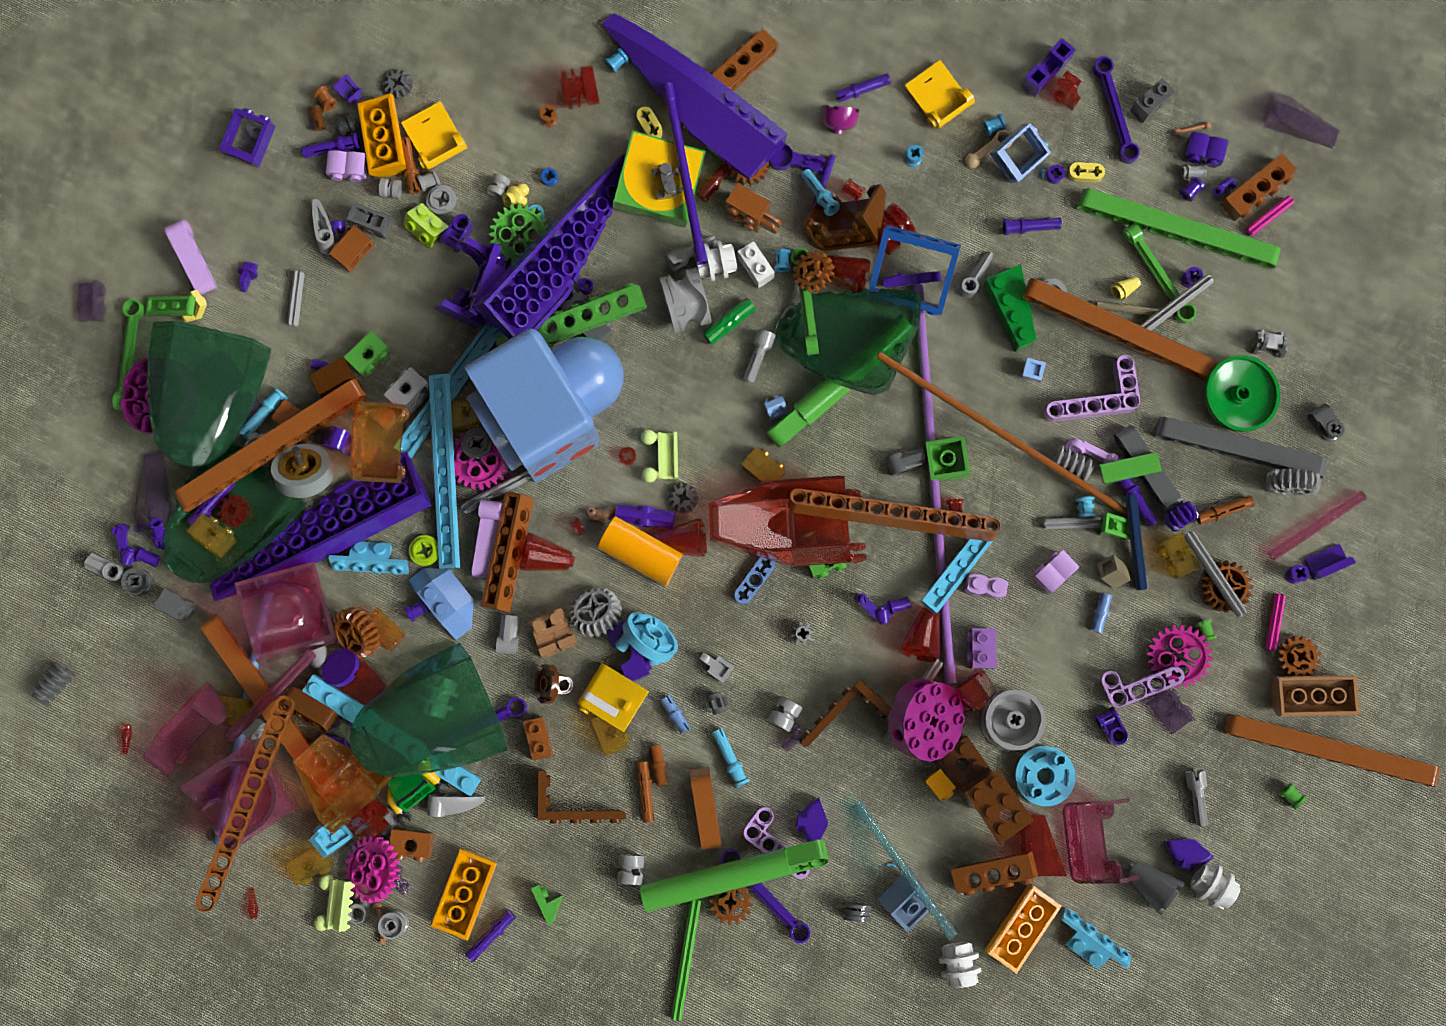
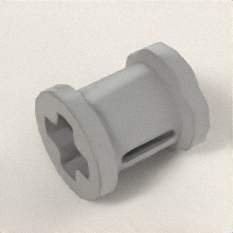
[417,169,441,191]

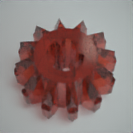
[217,494,252,527]

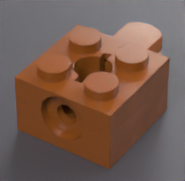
[726,183,782,234]

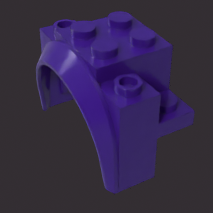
[433,236,507,328]

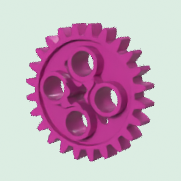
[453,428,508,490]
[1147,624,1213,688]
[344,836,401,903]

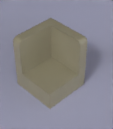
[1098,555,1130,589]

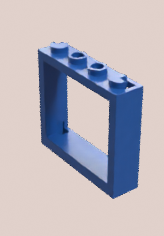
[867,225,961,316]

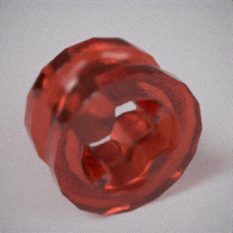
[619,447,637,465]
[569,517,587,536]

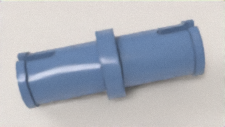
[1090,593,1113,634]
[660,695,691,735]

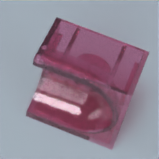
[235,562,337,665]
[180,740,300,847]

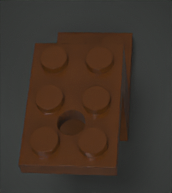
[936,736,1034,844]

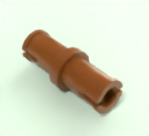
[649,745,669,786]

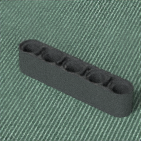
[1114,425,1183,514]

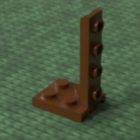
[800,679,893,747]
[537,771,626,824]

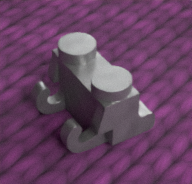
[651,163,683,200]
[1252,329,1289,358]

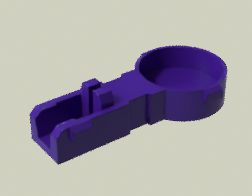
[769,143,825,174]
[883,271,941,288]

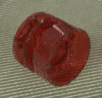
[560,65,600,110]
[876,203,916,255]

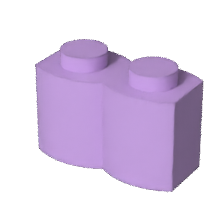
[326,151,368,182]
[1033,550,1079,595]
[964,574,1008,599]

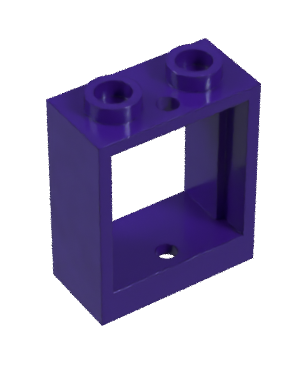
[219,108,276,167]

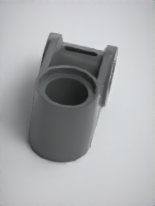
[1307,403,1345,442]

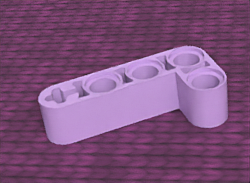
[164,220,217,295]
[472,499,503,579]
[1102,666,1184,707]
[744,807,810,879]

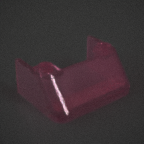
[142,681,227,777]
[1062,798,1140,884]

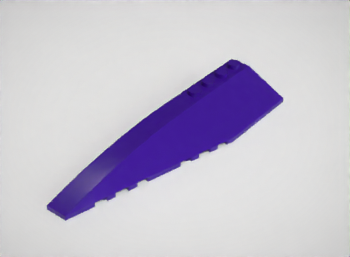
[602,13,787,180]
[474,154,626,339]
[210,451,431,601]

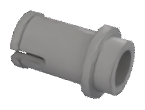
[1181,164,1207,179]

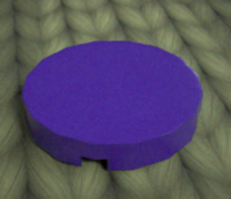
[322,648,359,688]

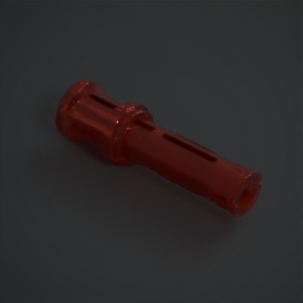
[695,162,731,203]

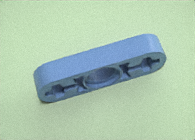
[735,556,775,605]

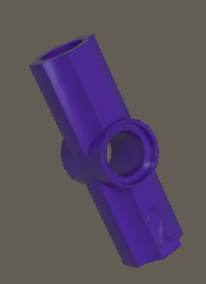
[615,504,675,529]

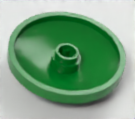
[1204,355,1280,433]

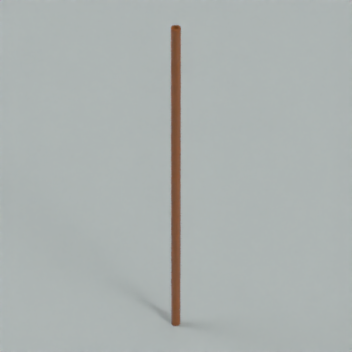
[876,351,1127,517]

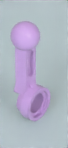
[1064,438,1119,464]

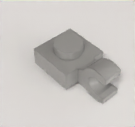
[699,653,734,683]
[244,718,267,739]

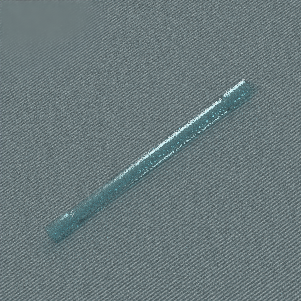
[853,801,958,940]

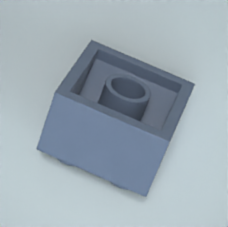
[878,872,936,932]

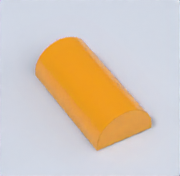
[357,93,406,177]
[598,516,683,587]
[430,849,498,941]
[984,883,1062,974]

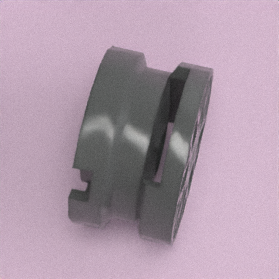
[121,568,154,596]
[842,902,871,922]

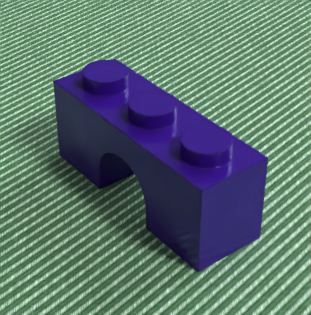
[1021,38,1076,98]
[607,620,652,682]

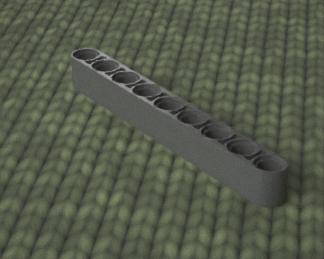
[1155,417,1328,479]

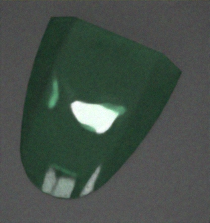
[775,289,921,395]
[147,320,272,467]
[163,432,307,583]
[349,642,507,777]

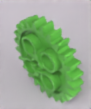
[489,203,548,264]

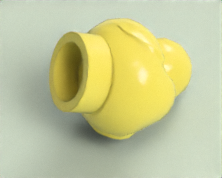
[502,183,529,209]

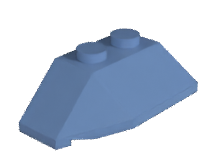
[409,568,474,640]

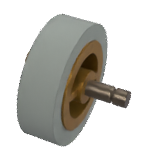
[271,444,333,498]

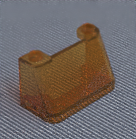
[349,400,409,483]

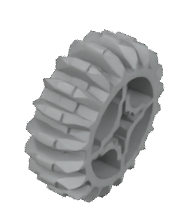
[1266,469,1321,495]
[569,587,622,638]

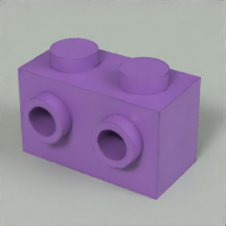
[966,628,997,669]

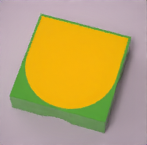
[612,130,705,228]

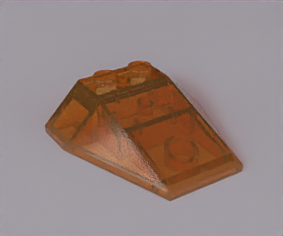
[293,734,393,835]

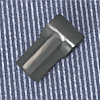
[885,448,927,476]

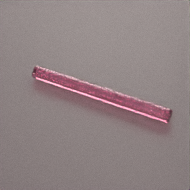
[1268,491,1367,560]
[225,649,316,742]

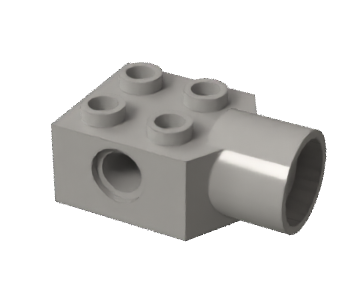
[368,367,430,431]

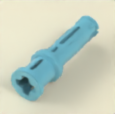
[801,169,840,216]
[238,387,288,439]
[711,728,750,788]

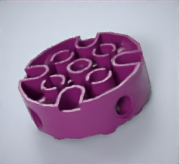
[121,357,198,436]
[888,678,965,762]

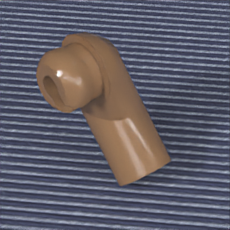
[586,505,616,523]

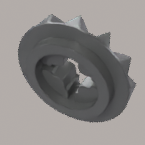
[383,69,413,99]
[461,428,493,459]
[668,482,698,513]

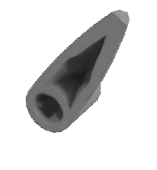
[312,199,335,254]
[959,252,993,299]
[427,794,485,817]

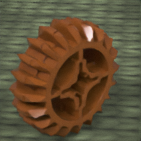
[1199,560,1254,613]
[331,606,381,659]

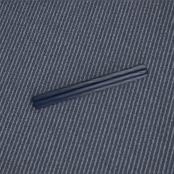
[1125,494,1147,590]

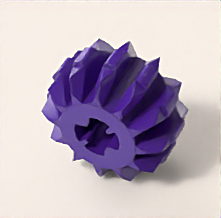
[1163,501,1199,532]

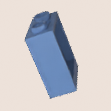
[989,123,1051,183]

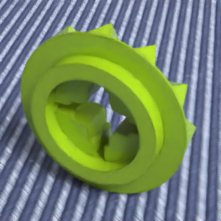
[409,535,439,566]

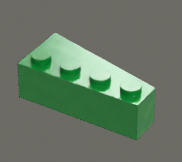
[983,264,1037,352]

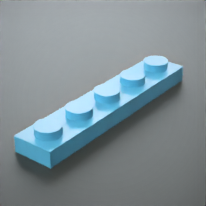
[920,539,993,614]

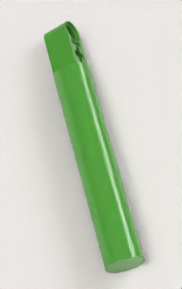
[766,314,916,448]
[640,840,829,912]

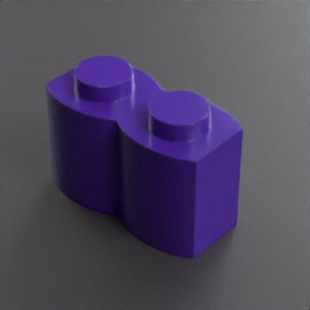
[1184,132,1229,168]

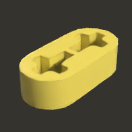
[637,107,663,138]
[1068,162,1105,183]

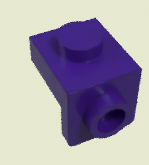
[332,74,363,104]

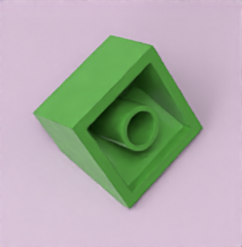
[926,436,971,481]

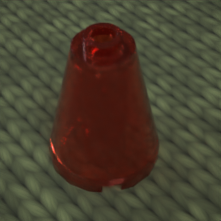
[827,255,871,295]
[653,518,707,557]
[520,532,575,571]
[900,607,940,662]

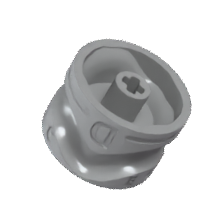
[659,267,712,333]
[980,690,1046,750]

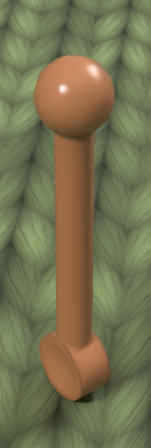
[1173,122,1211,136]
[374,902,386,945]

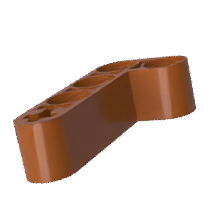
[690,766,722,850]

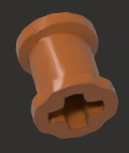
[313,86,338,112]
[539,104,558,127]

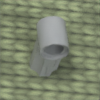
[84,553,127,582]
[496,615,519,655]

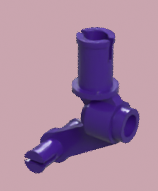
[112,524,161,567]
[854,593,911,625]

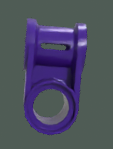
[440,214,473,253]
[1094,707,1128,746]

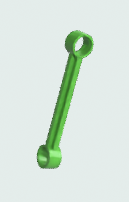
[1123,223,1196,324]
[791,248,819,355]
[113,299,146,411]

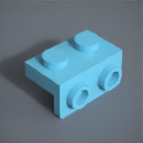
[309,813,354,858]

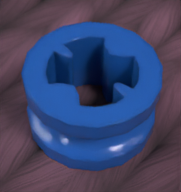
[541,168,559,187]

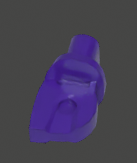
[238,261,258,292]

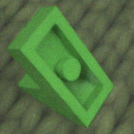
[1100,513,1130,540]
[531,884,563,926]

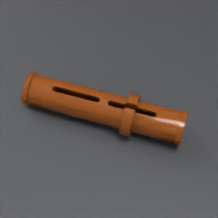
[401,137,421,194]
[1196,495,1255,525]
[636,761,655,823]

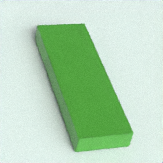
[145,296,196,317]
[1099,452,1162,484]

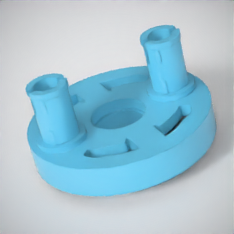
[615,612,678,665]
[1014,746,1075,806]

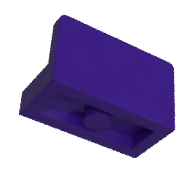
[1304,544,1356,580]

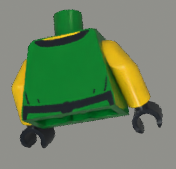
[387,761,450,825]

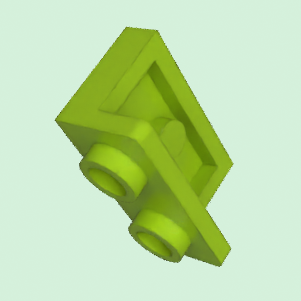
[403,203,449,249]

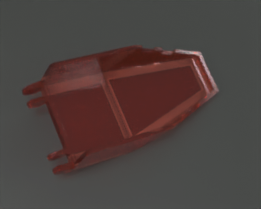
[708,475,867,567]

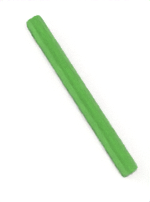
[671,899,701,1021]

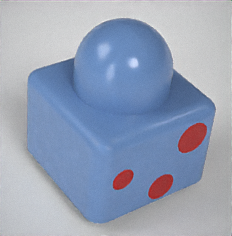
[464,328,624,484]

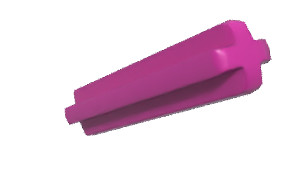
[1246,196,1294,236]
[1265,593,1286,651]

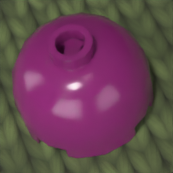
[821,105,860,134]

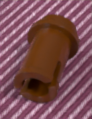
[308,105,326,131]

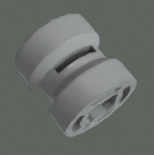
[486,173,511,199]
[379,178,402,199]

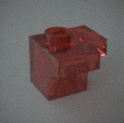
[1050,71,1082,111]
[348,798,390,839]

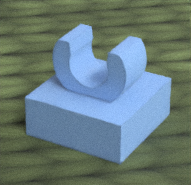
[1022,358,1046,382]
[765,395,788,421]

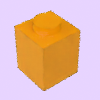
[923,769,956,800]

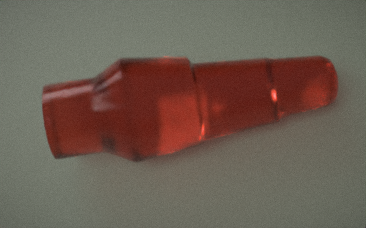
[121,724,133,754]
[247,888,259,919]

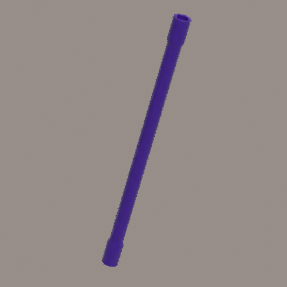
[662,82,708,265]

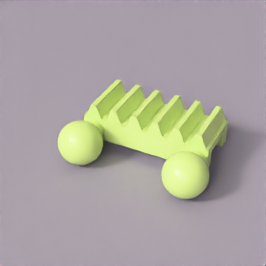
[641,429,678,483]
[314,874,355,932]

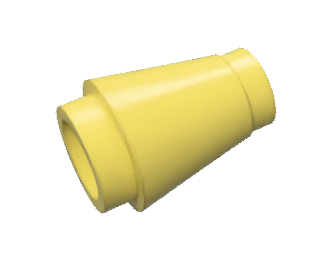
[1111,276,1141,300]

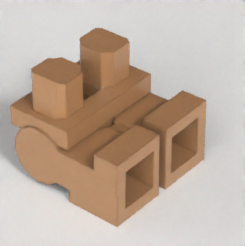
[528,608,579,659]

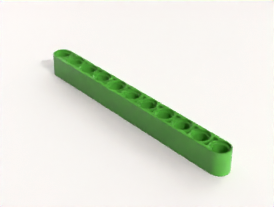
[1077,188,1281,269]

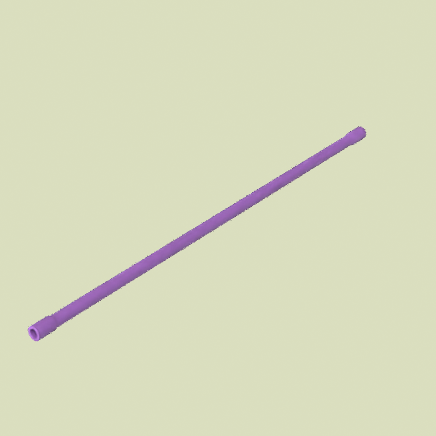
[912,284,957,684]

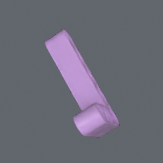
[1043,355,1140,422]

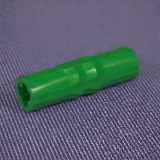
[702,298,756,345]

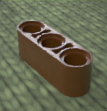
[280,686,338,733]

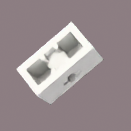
[738,241,775,288]

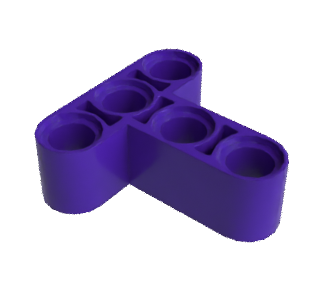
[319,426,382,467]

